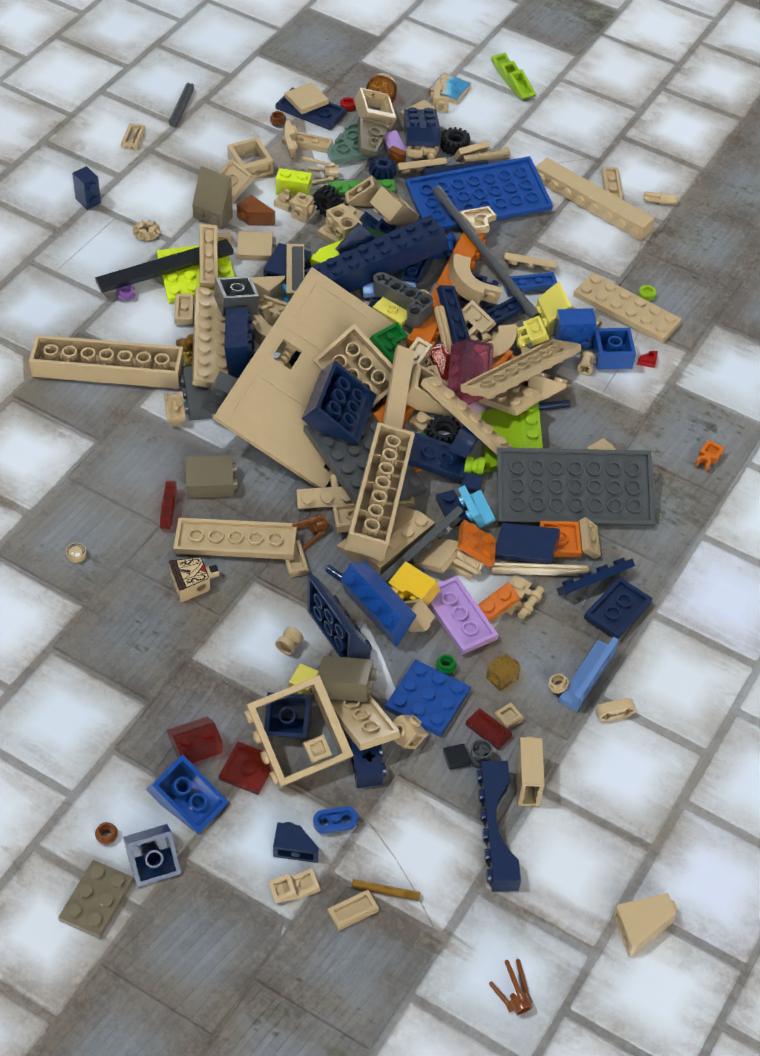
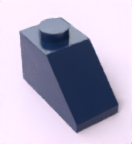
[273,822,319,863]

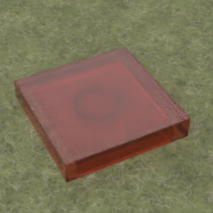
[219,741,277,795]

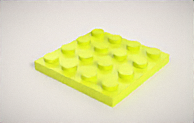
[157,245,235,303]

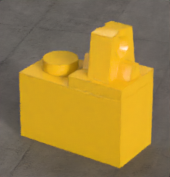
[388,561,440,606]

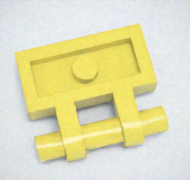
[515,315,550,350]

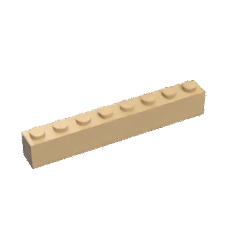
[535,158,655,241]

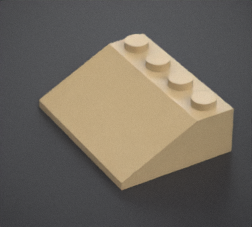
[313,324,393,408]
[336,505,435,576]

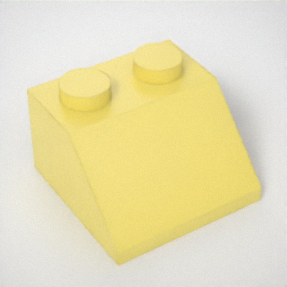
[535,282,572,336]

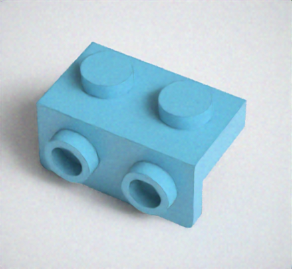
[458,485,496,529]

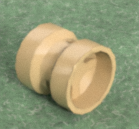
[275,626,304,656]

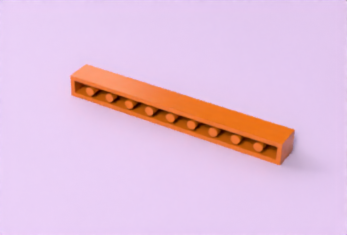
[407,231,487,352]

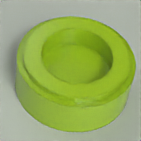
[638,285,656,302]

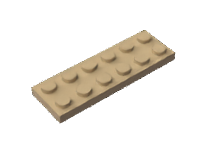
[573,272,682,343]
[173,518,297,560]

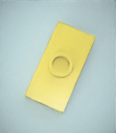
[372,297,407,327]

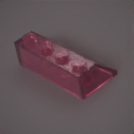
[448,339,494,405]

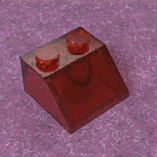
[167,716,222,763]

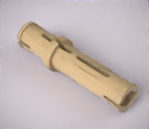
[461,147,511,164]

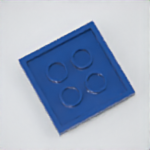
[385,659,471,737]

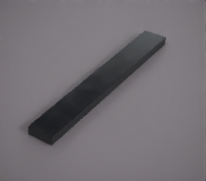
[95,239,234,293]

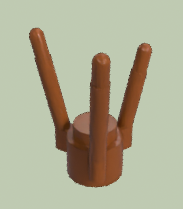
[292,514,328,551]
[489,959,533,1015]

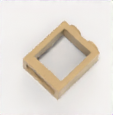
[354,88,396,131]
[227,137,274,179]

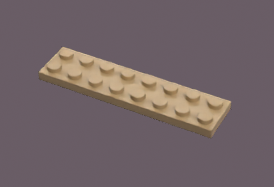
[192,287,228,388]
[460,339,581,399]

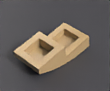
[268,868,321,903]

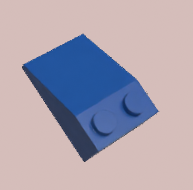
[146,754,229,834]

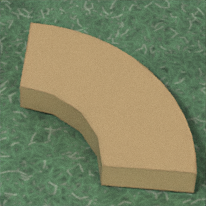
[484,324,517,361]

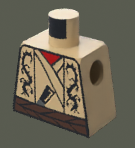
[169,557,219,603]

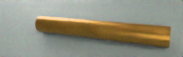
[351,879,421,901]

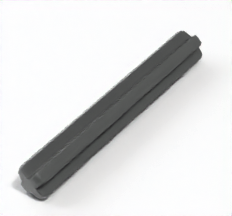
[169,82,194,127]

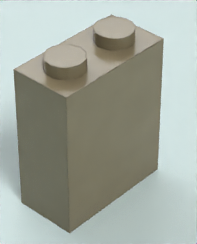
[185,455,238,499]
[317,656,377,702]

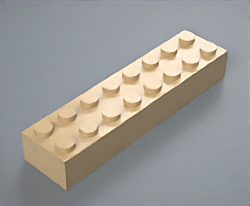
[29,335,184,389]
[344,422,415,560]

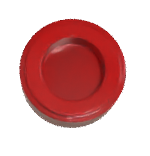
[340,97,356,112]

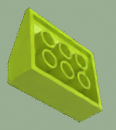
[481,402,543,472]

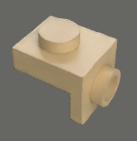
[430,86,449,112]

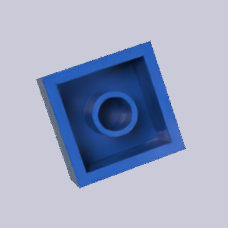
[553,308,597,349]
[592,328,636,370]

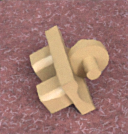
[164,392,186,426]

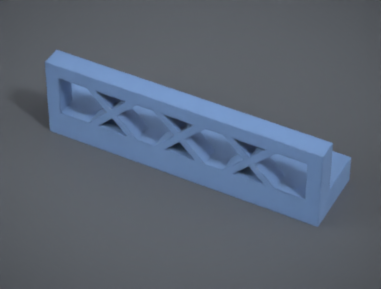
[558,637,619,712]

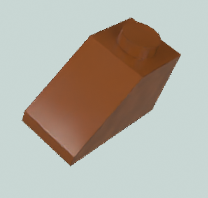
[237,195,275,226]

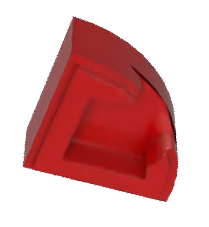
[637,351,658,368]

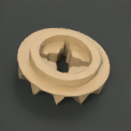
[133,219,160,241]

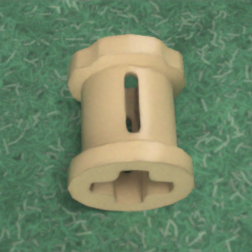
[577,351,596,375]

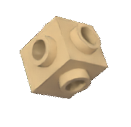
[290,192,315,223]
[393,715,428,749]

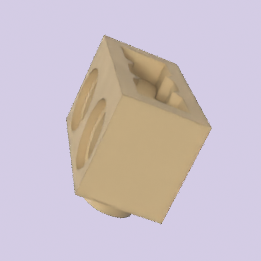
[325,203,362,240]

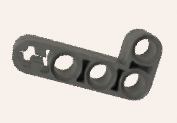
[373,272,433,328]

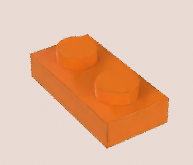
[478,581,521,622]

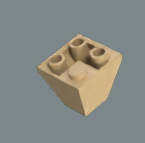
[527,372,571,401]

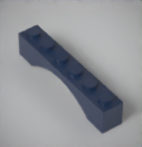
[476,761,521,892]

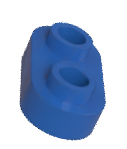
[313,806,358,834]

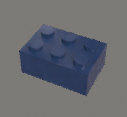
[403,107,440,146]

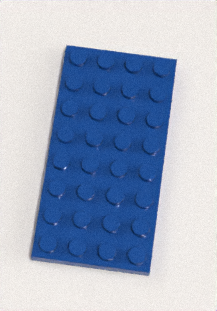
[405,156,553,231]

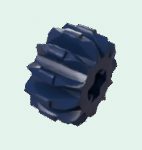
[369,156,397,180]

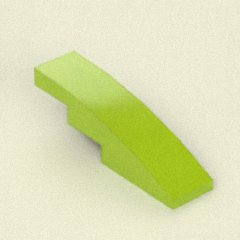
[491,52,536,100]

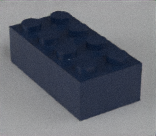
[224,307,255,379]

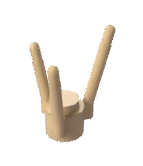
[302,156,338,185]

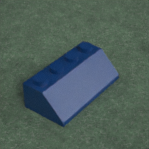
[341,561,417,646]

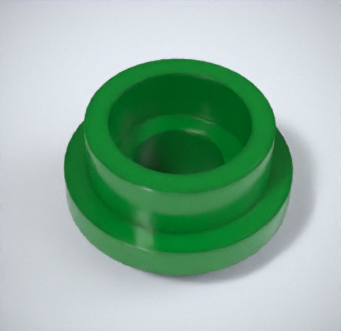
[436,654,457,675]

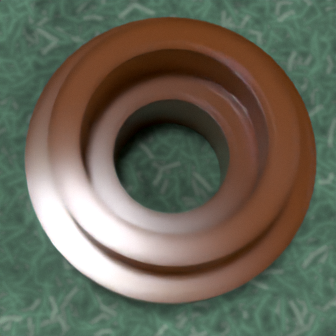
[270,111,286,126]
[95,822,118,845]

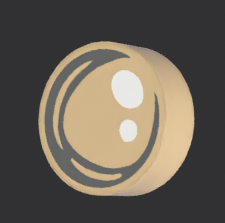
[66,543,87,563]

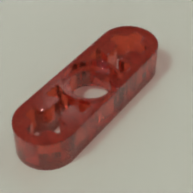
[160,481,177,529]

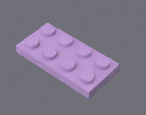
[428,576,498,655]

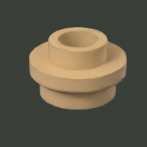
[548,674,570,693]

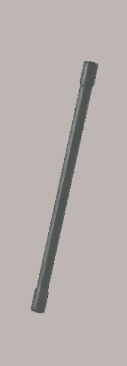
[432,186,540,319]

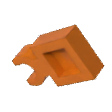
[695,440,725,471]

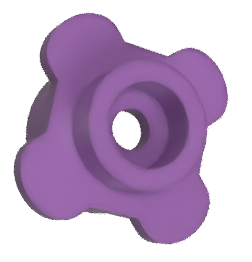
[117,285,136,300]

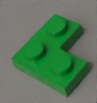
[370,322,408,364]

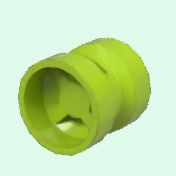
[464,455,486,476]

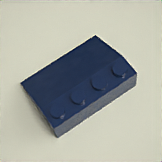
[302,360,376,445]
[307,573,372,659]

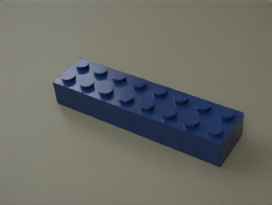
[304,215,449,292]

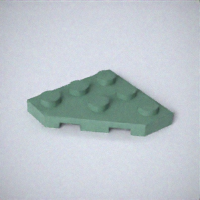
[328,122,380,165]

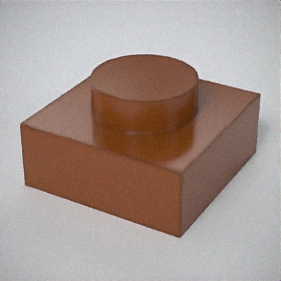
[388,146,406,164]

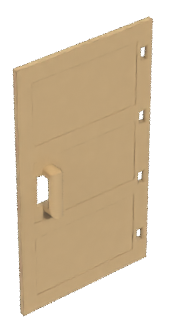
[212,267,410,488]

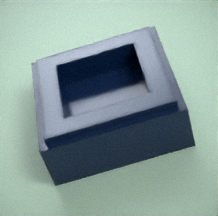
[461,472,483,493]

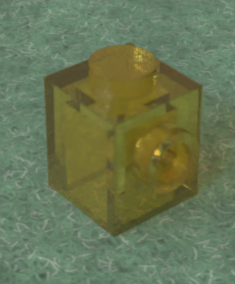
[486,653,521,691]

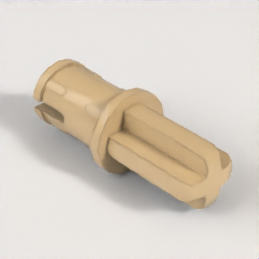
[643,191,677,206]

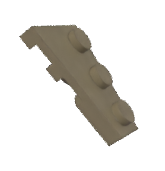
[358,116,390,157]

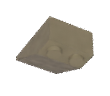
[192,166,233,229]

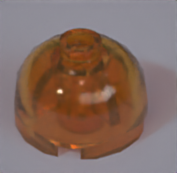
[366,73,398,103]

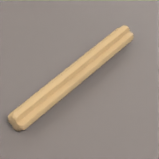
[491,562,590,576]

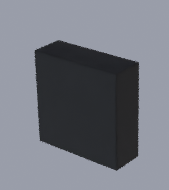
[443,743,471,770]

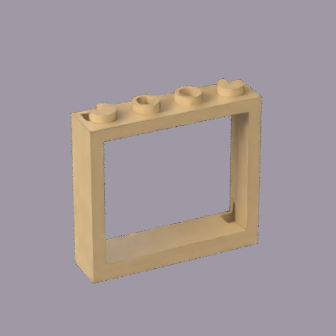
[244,675,354,789]

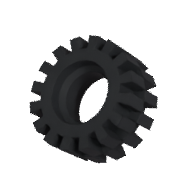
[440,127,470,156]
[313,185,344,217]
[426,415,461,444]

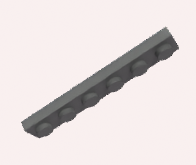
[380,506,463,585]

